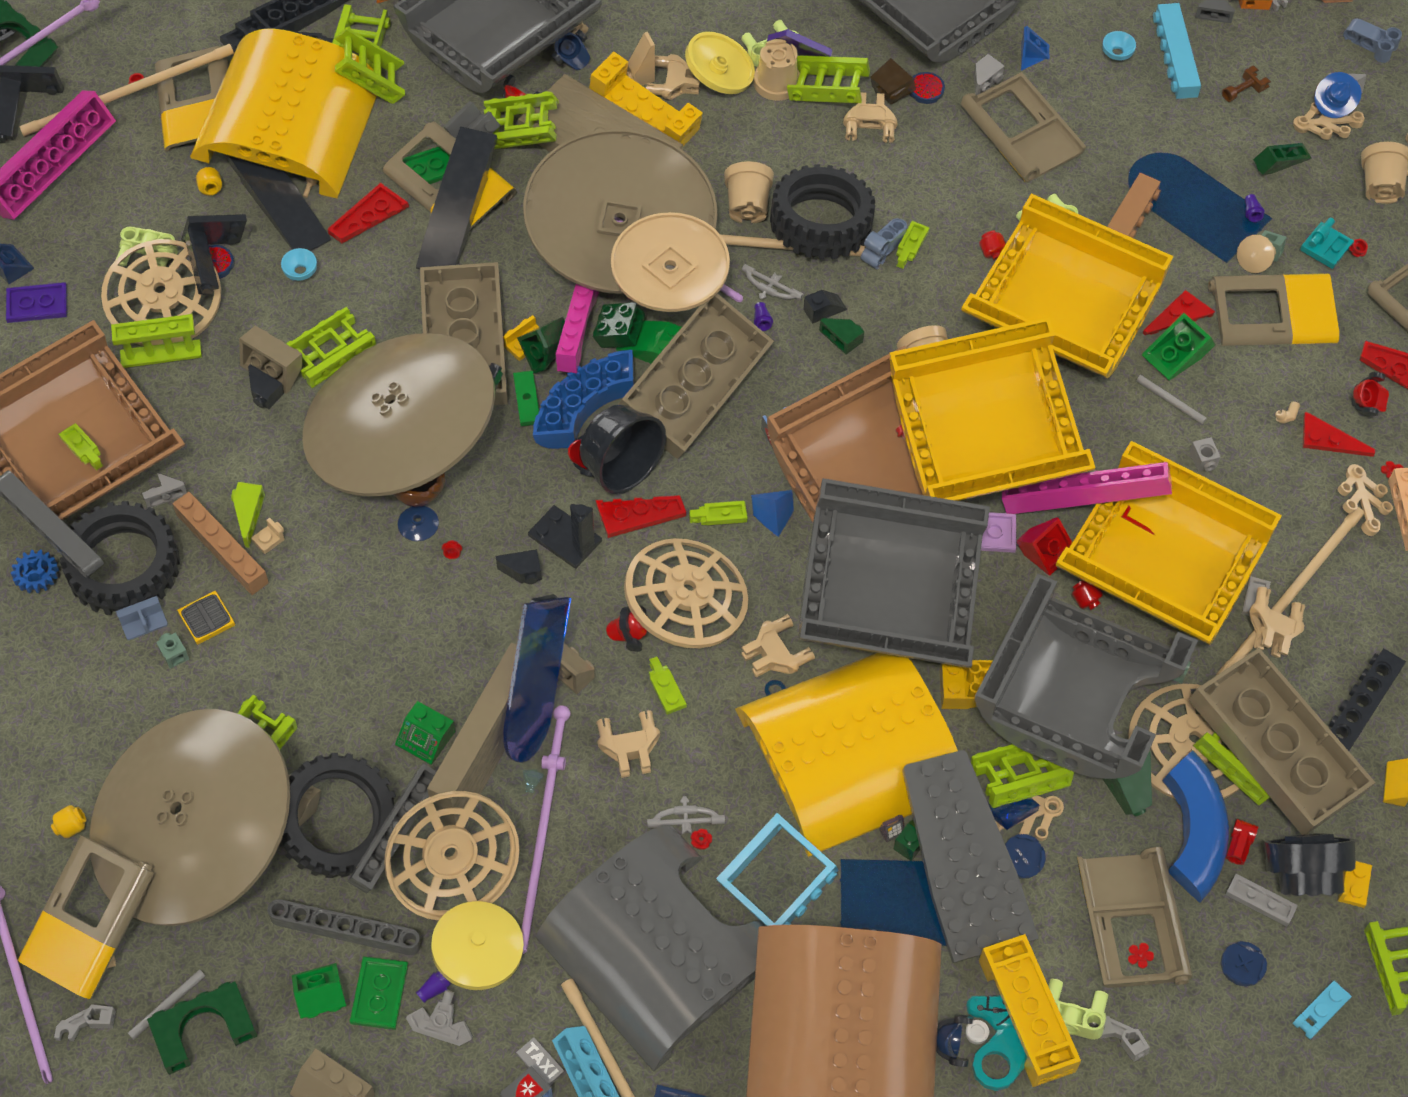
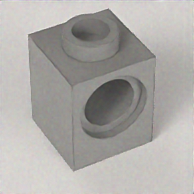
[1189,437,1221,472]

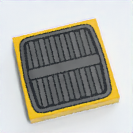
[177,591,235,645]

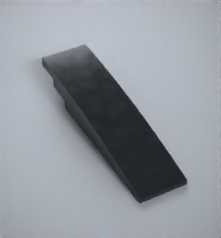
[220,0,349,55]
[416,126,498,269]
[225,154,331,251]

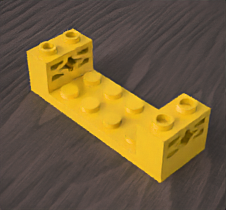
[589,52,703,146]
[979,934,1081,1087]

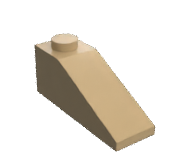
[626,32,655,85]

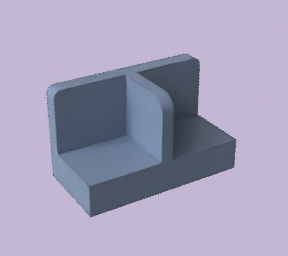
[116,596,168,640]

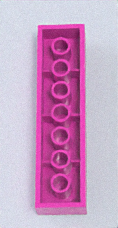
[0,90,116,219]

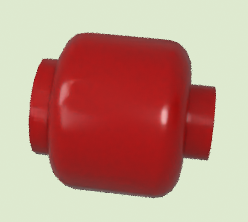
[979,230,1006,261]
[1071,580,1103,610]

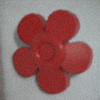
[1381,461,1404,479]
[1128,943,1154,969]

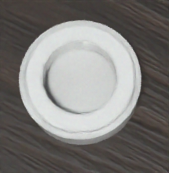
[965,1020,989,1044]

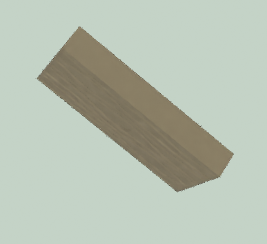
[518,74,683,152]
[420,262,508,405]
[618,293,774,459]
[427,642,539,826]
[1189,648,1376,835]

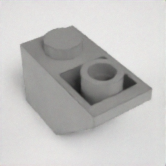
[974,54,1004,95]

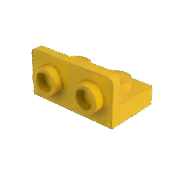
[503,315,539,361]
[1338,861,1372,908]

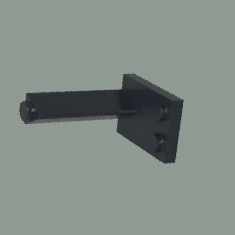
[0,65,64,143]
[181,214,247,295]
[528,504,602,569]

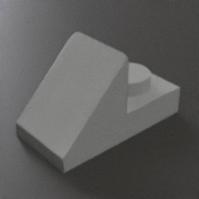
[142,473,187,508]

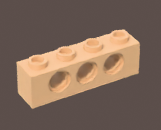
[1388,468,1408,551]

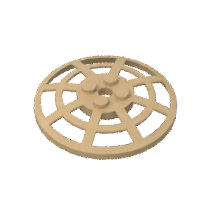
[101,239,221,346]
[624,538,748,648]
[1128,684,1240,799]
[384,791,519,920]

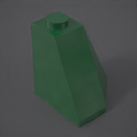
[517,317,565,374]
[1103,750,1152,817]

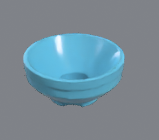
[1102,31,1136,60]
[281,248,317,281]

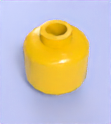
[196,167,222,196]
[51,805,87,838]

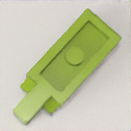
[896,221,930,269]
[58,423,103,471]
[689,501,747,525]
[649,656,687,715]

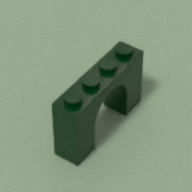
[0,0,58,67]
[147,981,258,1075]

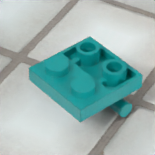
[1300,217,1354,269]

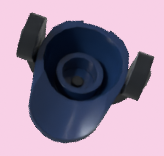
[551,29,590,70]
[936,1015,974,1067]

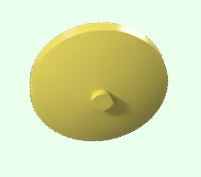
[685,32,755,94]
[431,901,524,990]

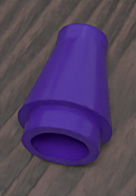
[1245,194,1265,222]
[754,302,773,331]
[416,971,451,1003]

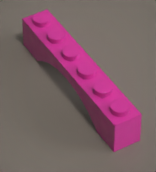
[556,284,599,373]

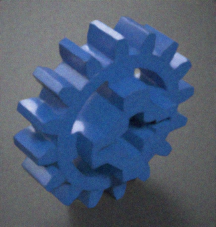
[11,550,59,594]

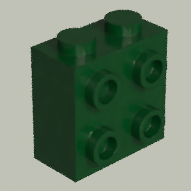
[592,302,645,348]

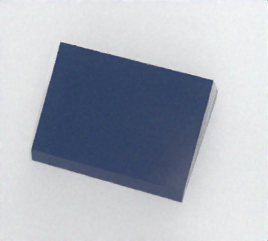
[0,243,34,284]

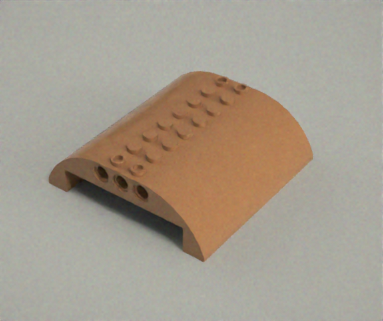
[0,320,185,520]
[767,346,961,522]
[746,925,942,1097]

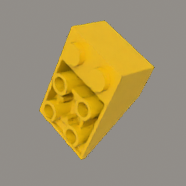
[940,660,993,709]

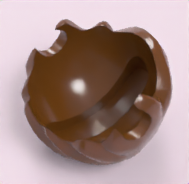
[393,472,445,507]

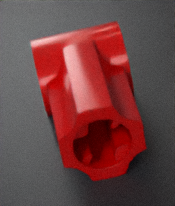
[1225,818,1258,865]

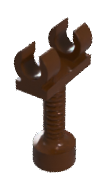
[1222,65,1271,102]

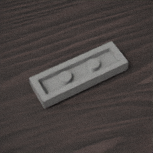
[1225,874,1298,927]

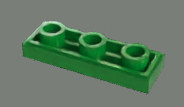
[513,371,539,426]

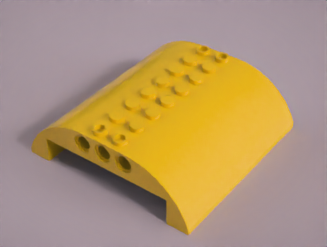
[190,29,377,199]
[961,193,1173,379]
[889,317,1095,501]
[1056,441,1282,645]
[735,653,958,857]

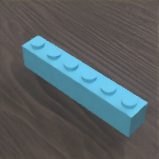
[1153,3,1201,99]

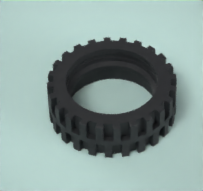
[770,164,876,260]
[60,501,180,616]
[279,752,396,878]

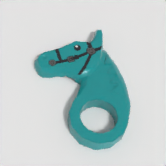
[966,995,1027,1091]

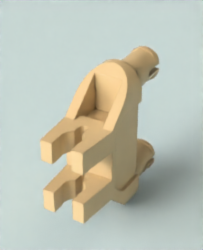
[646,54,700,100]
[843,92,898,143]
[1250,587,1305,658]
[741,614,815,677]
[596,710,660,778]

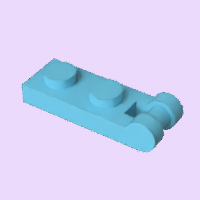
[1292,981,1352,1040]

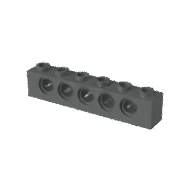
[347,763,436,894]

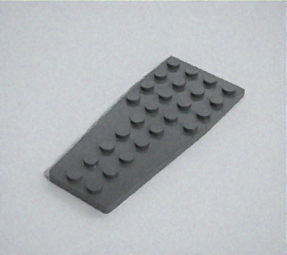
[902,750,1039,964]

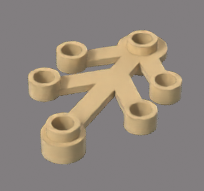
[1293,102,1365,140]
[1338,464,1393,536]
[994,796,1064,841]

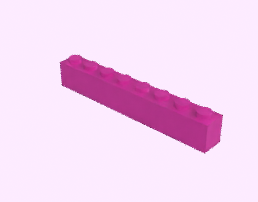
[1002,462,1172,514]

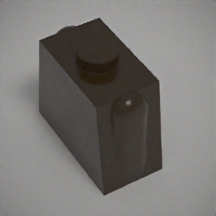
[870,58,916,105]

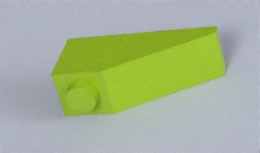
[231,482,265,548]

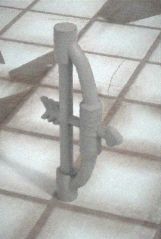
[742,264,804,300]
[647,796,725,834]

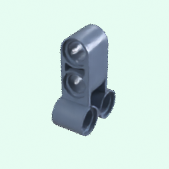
[1343,18,1402,63]
[861,218,907,270]

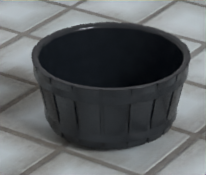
[580,405,666,494]

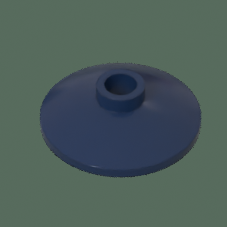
[398,506,439,541]

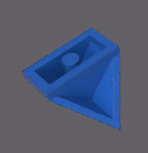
[1021,26,1049,71]
[751,490,794,537]

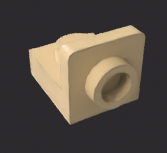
[251,518,284,554]

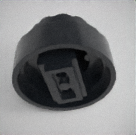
[1265,833,1356,896]

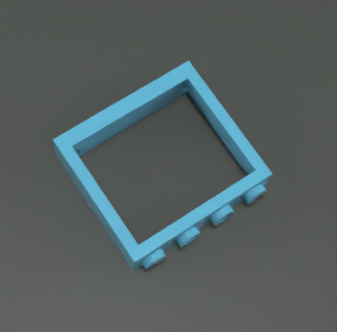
[716,813,838,926]

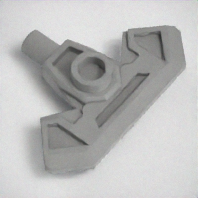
[406,990,473,1046]

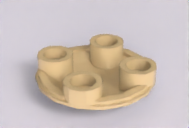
[1237,235,1276,273]

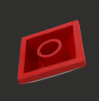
[1016,517,1073,576]

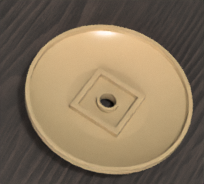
[611,212,730,312]

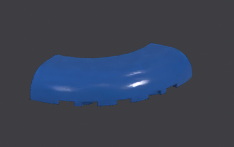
[533,350,635,449]
[1162,750,1229,903]

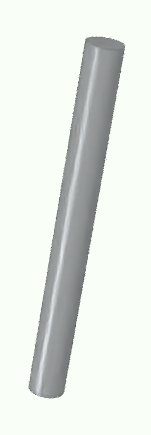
[1136,375,1207,424]
[128,969,205,1040]

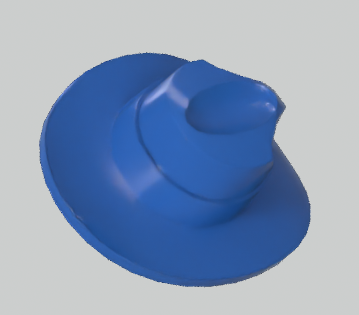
[1314,72,1362,118]

